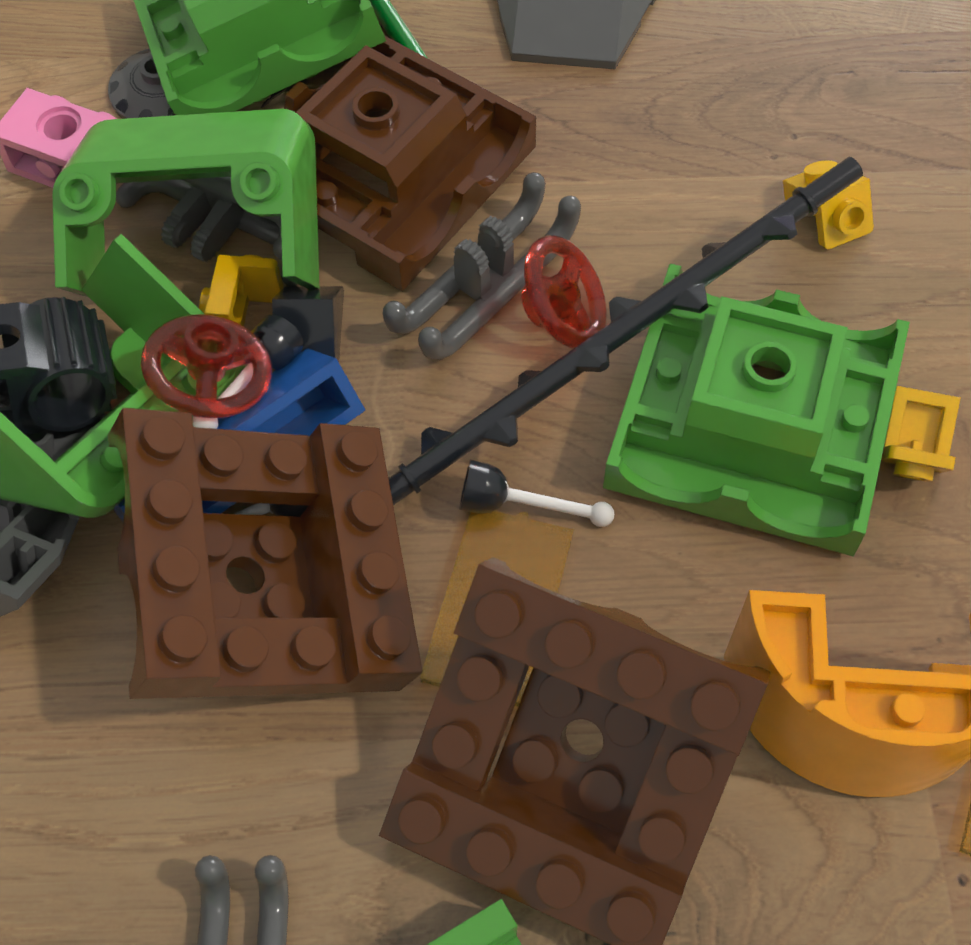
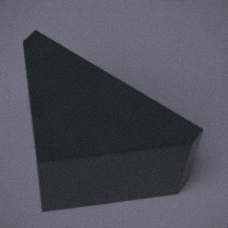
[272,286,344,370]

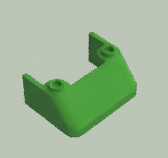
[52,109,320,297]
[0,234,247,518]

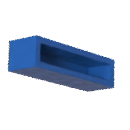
[114,348,366,522]

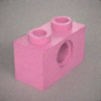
[0,88,116,188]

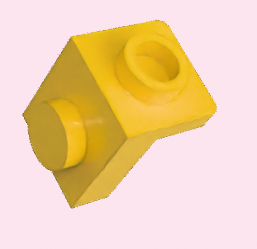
[783,160,874,249]
[199,255,284,347]
[881,386,961,482]

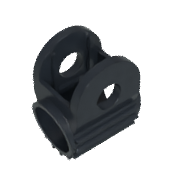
[0,297,117,434]

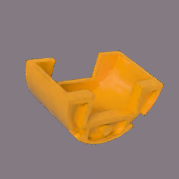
[724,590,971,797]

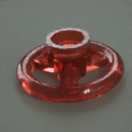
[521,235,607,349]
[141,314,272,419]

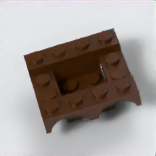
[284,35,536,292]
[108,408,423,699]
[379,557,770,945]

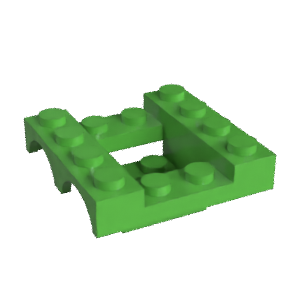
[134,0,386,115]
[603,263,910,557]

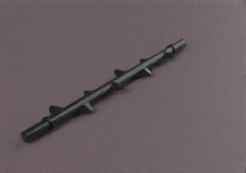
[388,157,863,505]

